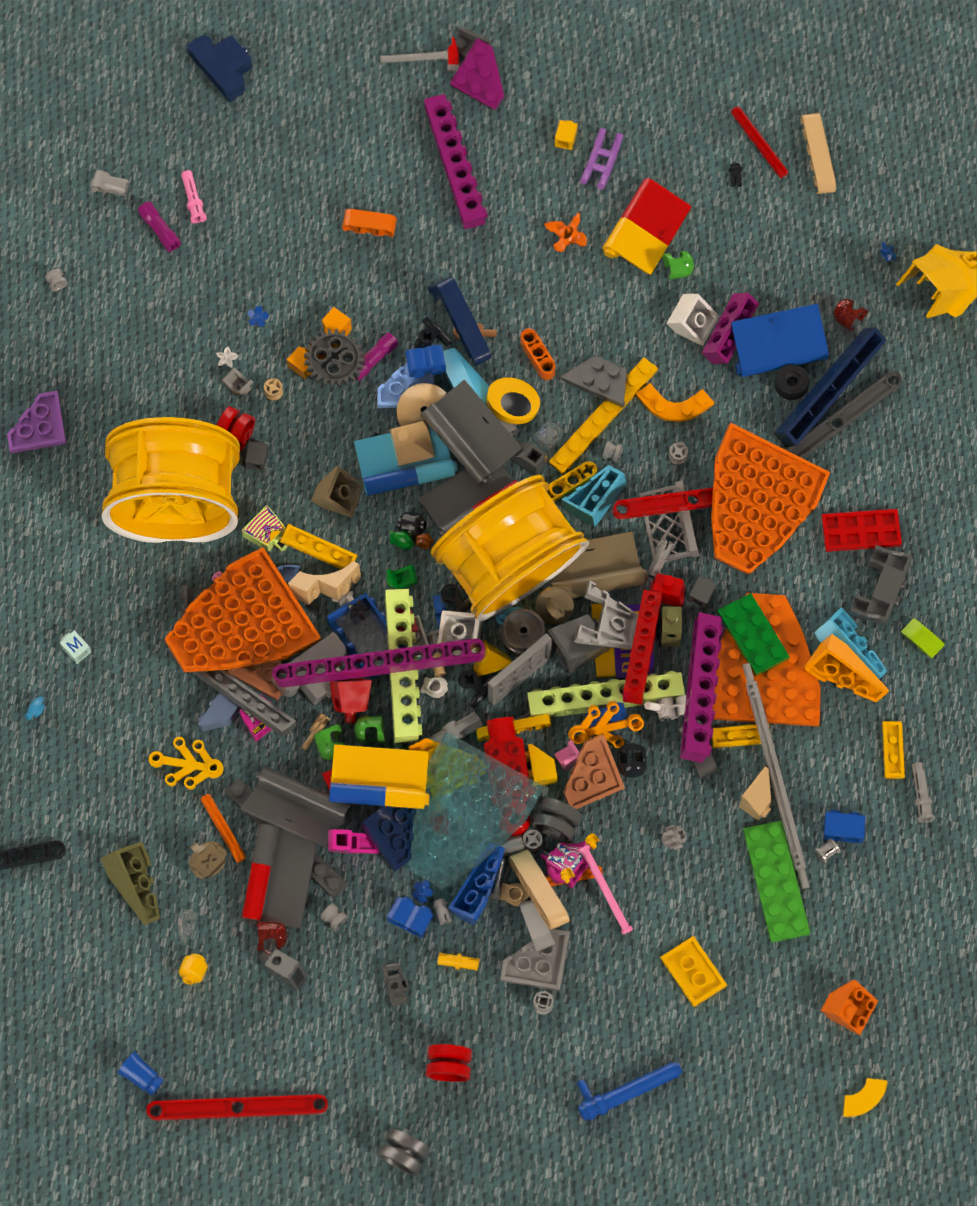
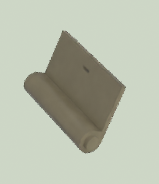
[550,532,648,598]

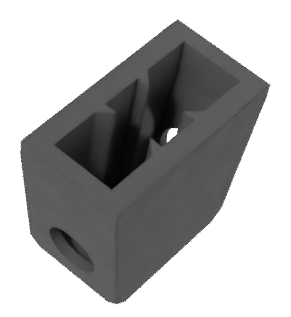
[260,949,307,991]

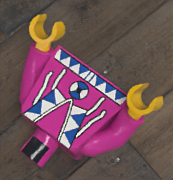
[540,833,599,888]

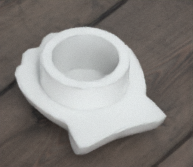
[420,677,448,698]

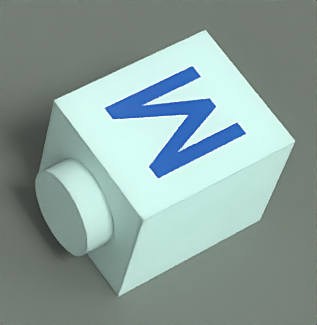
[60,630,91,664]

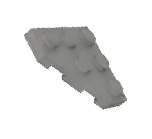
[500,929,570,992]

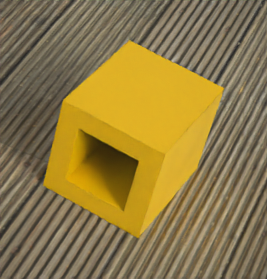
[555,120,578,150]

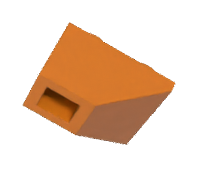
[821,980,878,1035]

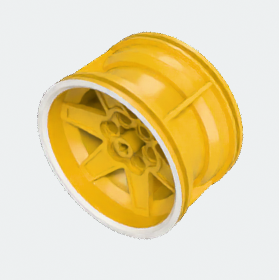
[102,417,240,543]
[431,475,589,621]

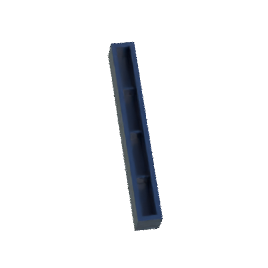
[774,327,887,447]

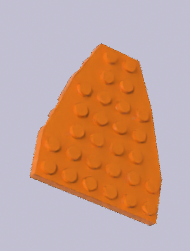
[711,423,830,575]
[165,547,321,672]
[703,593,821,727]

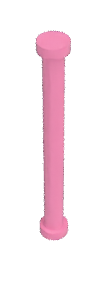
[578,844,633,935]

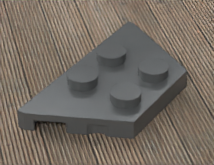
[561,356,627,408]

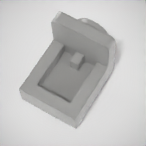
[221,367,253,397]

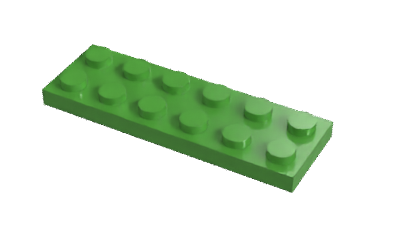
[743,821,810,943]

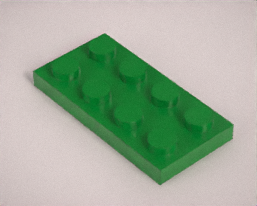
[717,593,790,676]

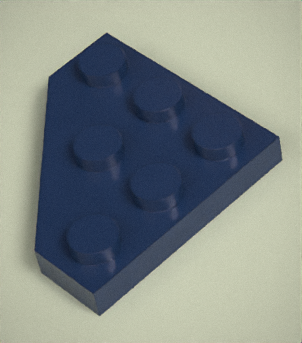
[360,806,416,872]

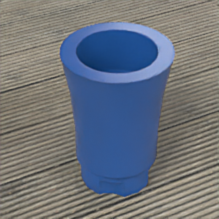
[117,1051,164,1096]

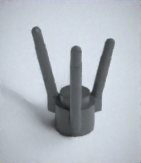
[488,858,511,901]

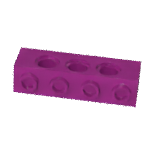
[702,293,759,364]

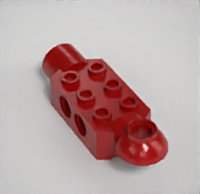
[484,717,531,836]

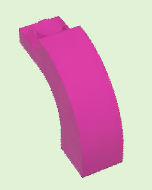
[328,829,379,854]

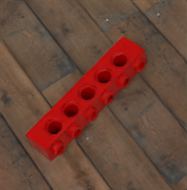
[623,590,662,705]

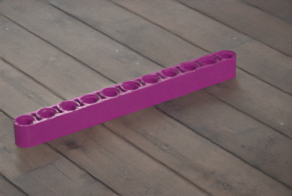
[272,639,486,687]

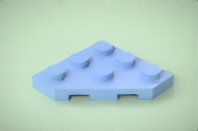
[377,363,434,408]

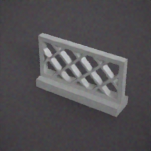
[639,481,700,561]

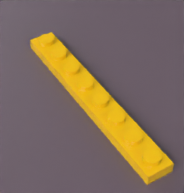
[549,358,658,474]

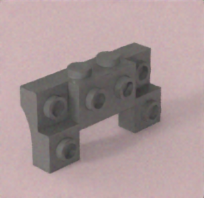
[848,545,913,626]

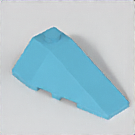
[443,347,490,406]
[814,607,887,679]

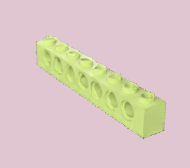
[385,589,422,743]
[527,671,685,718]

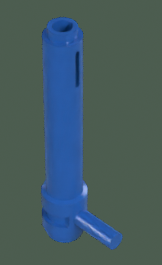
[577,1062,682,1121]

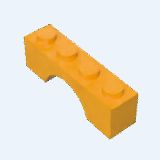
[287,307,352,379]

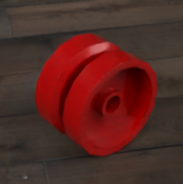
[216,406,255,453]
[426,1044,472,1082]

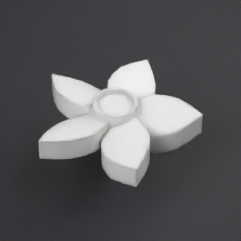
[216,347,238,368]
[332,591,354,607]

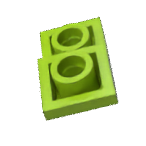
[901,618,945,658]

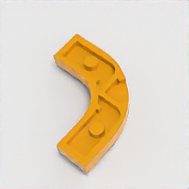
[635,383,714,422]

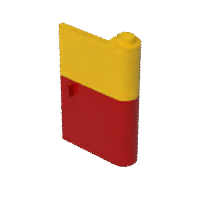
[602,178,692,275]

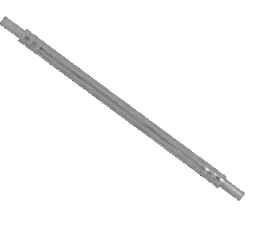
[742,663,810,890]

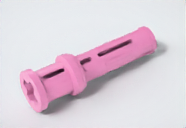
[181,170,207,224]

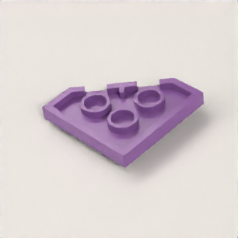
[7,391,66,454]

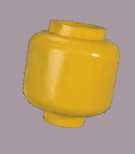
[178,953,208,985]

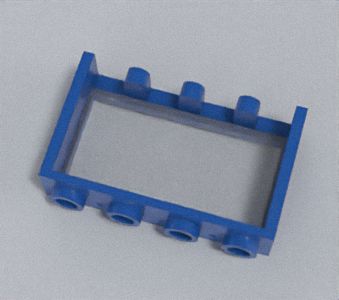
[327,593,407,681]

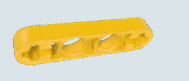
[548,461,597,502]
[476,714,552,742]

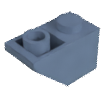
[198,693,241,731]

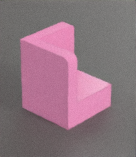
[554,740,580,772]

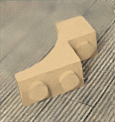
[288,561,361,605]

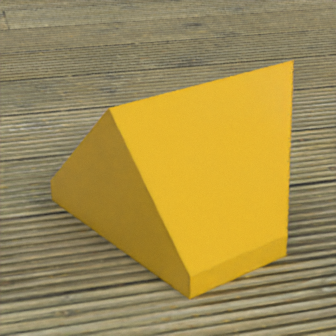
[473,639,513,676]

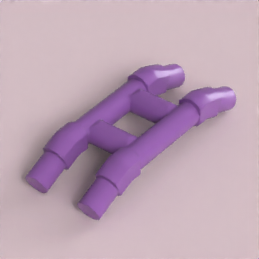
[580,128,623,190]

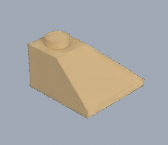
[389,421,435,466]
[739,766,771,821]

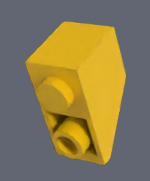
[525,744,557,787]

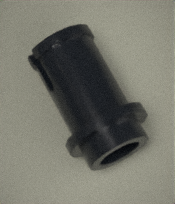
[728,163,743,187]

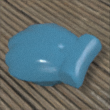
[25,696,45,721]

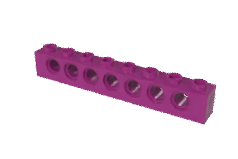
[424,94,488,230]
[680,612,723,763]

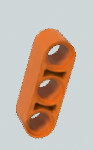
[342,209,397,238]
[521,329,555,380]

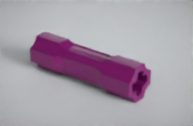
[137,202,181,252]
[354,332,398,381]

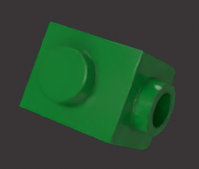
[386,565,418,590]

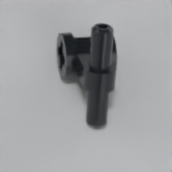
[414,317,452,348]
[440,584,472,612]
[458,670,495,709]

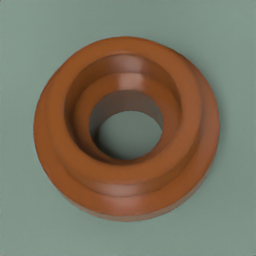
[415,533,434,549]

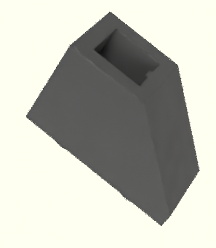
[511,441,548,475]

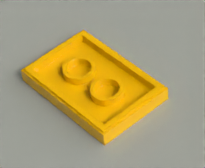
[660,936,727,1007]

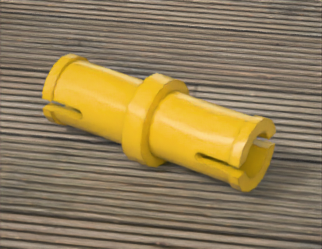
[438,952,480,971]

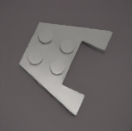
[574,580,638,649]

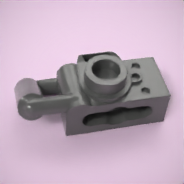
[381,962,410,1008]

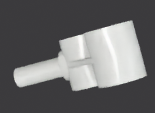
[644,695,686,721]

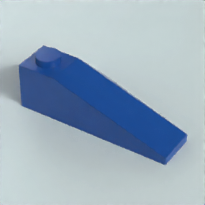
[448,842,505,925]

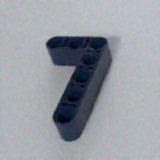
[428,276,492,366]

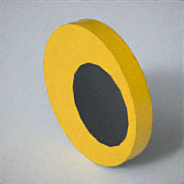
[486,378,540,424]

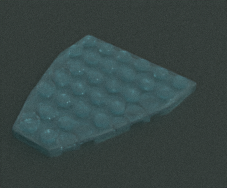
[409,731,545,890]

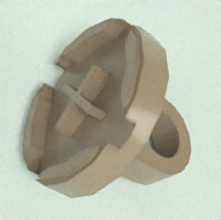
[535,587,574,625]
[189,841,227,879]

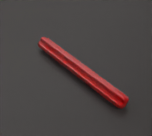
[731,106,788,178]

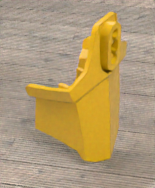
[896,244,977,318]

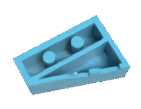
[561,465,626,527]

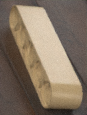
[801,113,836,194]
[509,849,569,930]

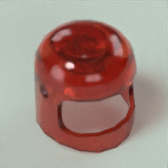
[833,298,869,331]
[257,921,287,951]

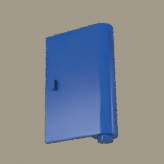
[731,303,829,377]

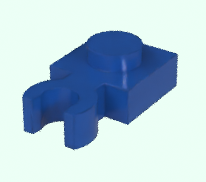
[433,595,447,630]

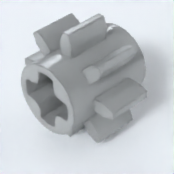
[662,825,687,850]

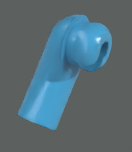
[496,607,522,625]

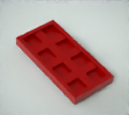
[821,509,902,552]

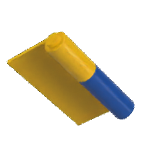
[329,744,429,809]

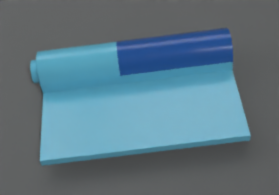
[354,424,458,496]

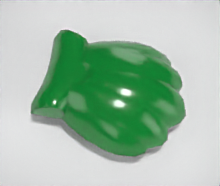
[389,530,414,550]

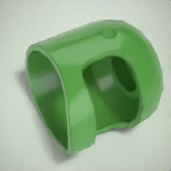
[662,251,694,280]
[355,716,385,744]
[314,724,346,760]

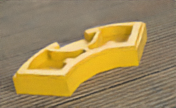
[843,1078,888,1117]

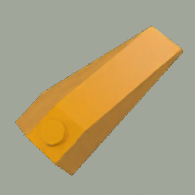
[804,634,889,702]

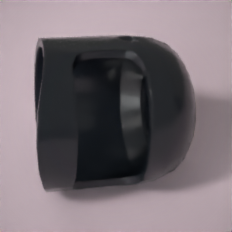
[618,743,647,778]

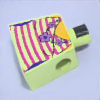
[242,505,288,552]

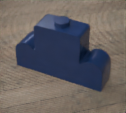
[186,36,252,103]

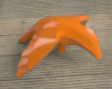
[544,212,587,252]

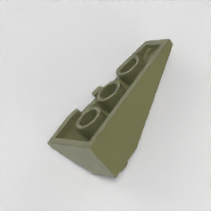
[100,841,160,925]

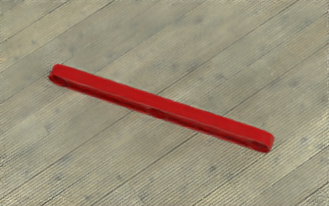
[612,487,713,519]
[146,1094,328,1121]

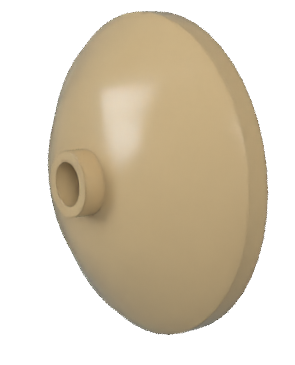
[397,383,447,426]

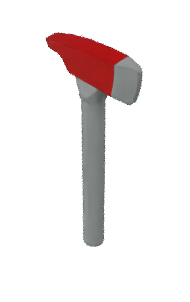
[380,37,460,71]

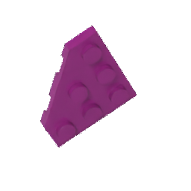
[449,38,505,110]

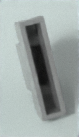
[271,632,346,705]

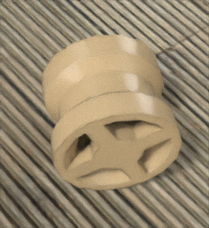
[264,378,283,401]

